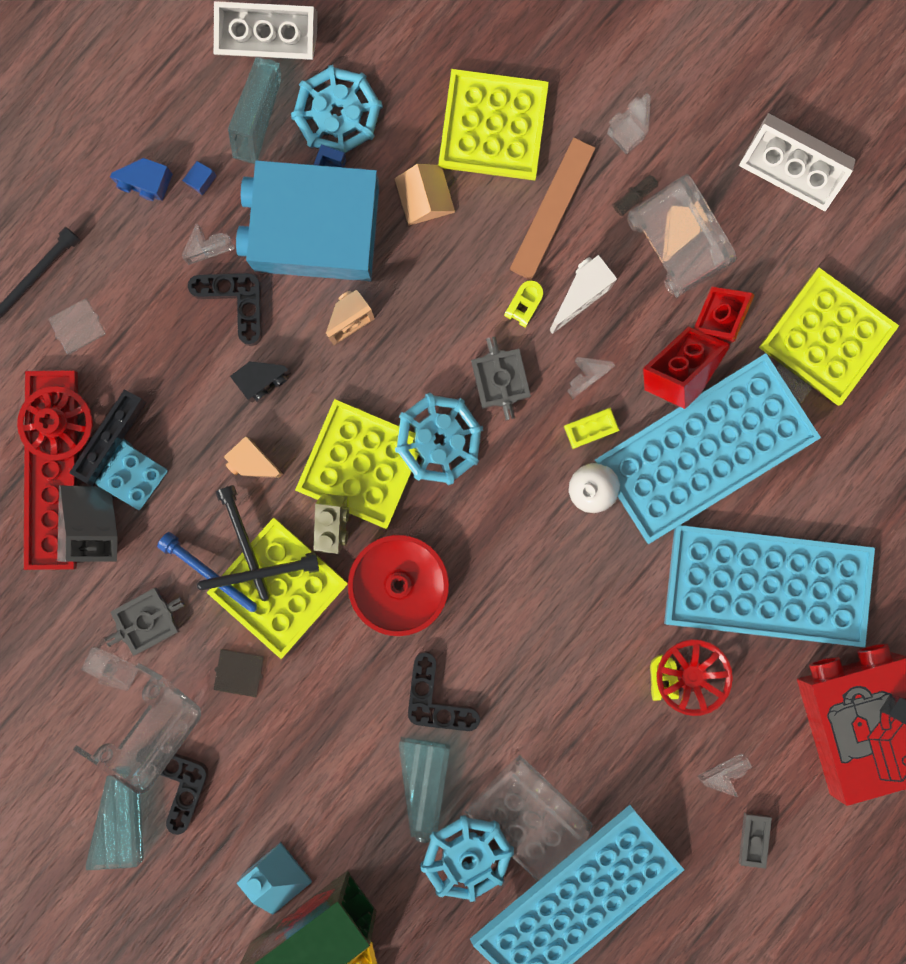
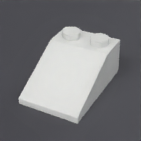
[550,255,617,334]

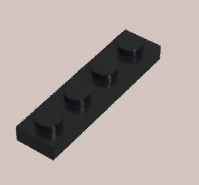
[69,390,147,486]

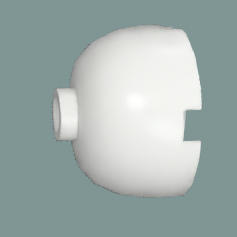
[569,463,620,513]

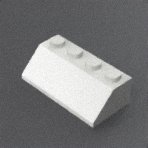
[214,1,317,60]
[739,113,855,211]

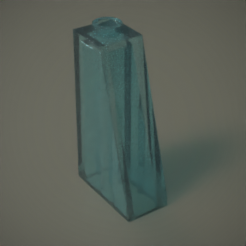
[228,57,281,164]
[399,737,450,843]
[86,766,144,870]

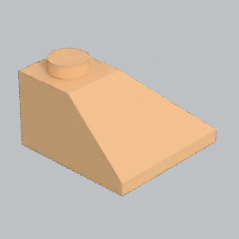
[326,290,375,345]

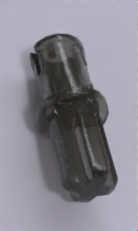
[612,175,659,217]

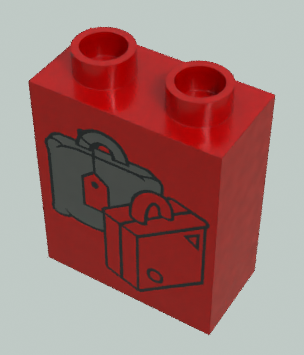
[797,644,906,806]

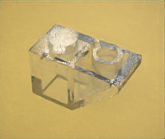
[607,93,651,155]

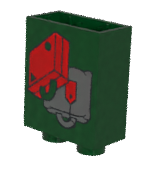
[240,870,377,964]

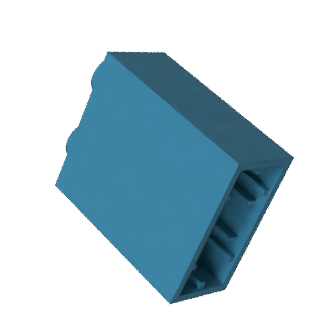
[236,160,380,282]

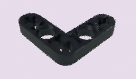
[188,273,262,346]
[408,652,480,731]
[136,745,208,835]

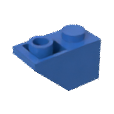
[110,158,173,201]

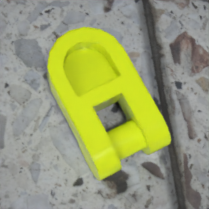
[504,281,543,328]
[650,655,679,701]

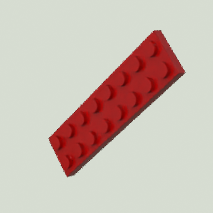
[24,370,78,570]

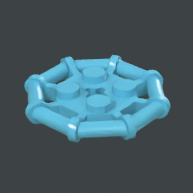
[291,65,383,153]
[395,393,483,485]
[420,815,514,902]

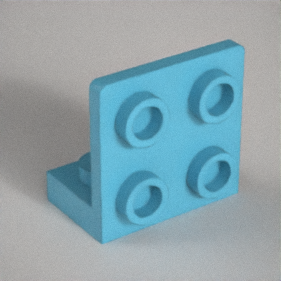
[95,439,167,510]

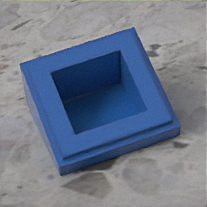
[182,161,217,195]

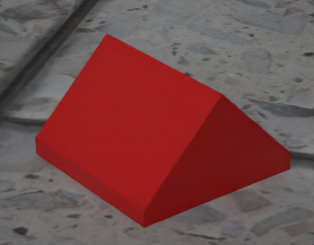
[694,286,754,344]

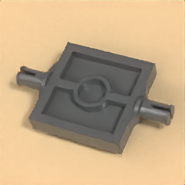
[471,337,531,421]
[104,588,185,656]

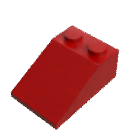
[643,327,730,409]

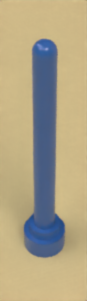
[157,532,258,612]

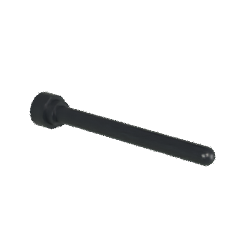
[0,226,81,319]
[215,485,270,601]
[197,552,319,591]

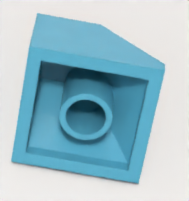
[237,842,312,915]

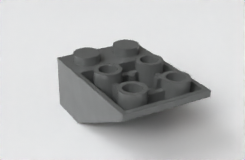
[57,485,117,562]

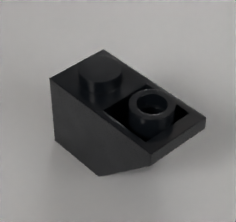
[230,361,291,403]

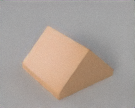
[395,164,455,226]

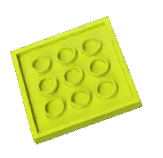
[438,69,549,181]
[759,268,899,406]
[295,399,419,529]
[207,518,348,659]

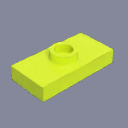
[564,408,620,449]

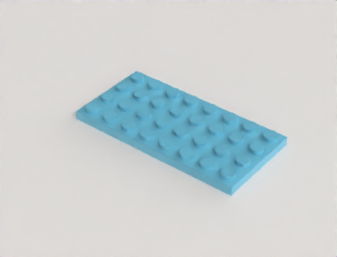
[595,353,821,544]
[664,525,875,647]
[470,805,684,964]

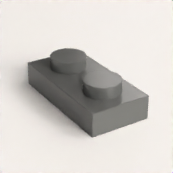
[739,812,772,869]

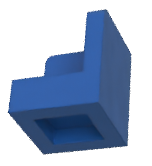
[314,144,346,168]

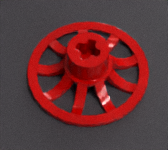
[17,386,93,461]
[656,639,733,716]

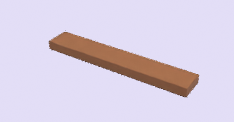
[510,138,595,280]

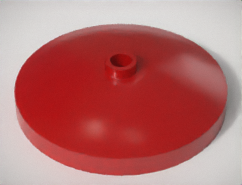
[348,535,449,636]

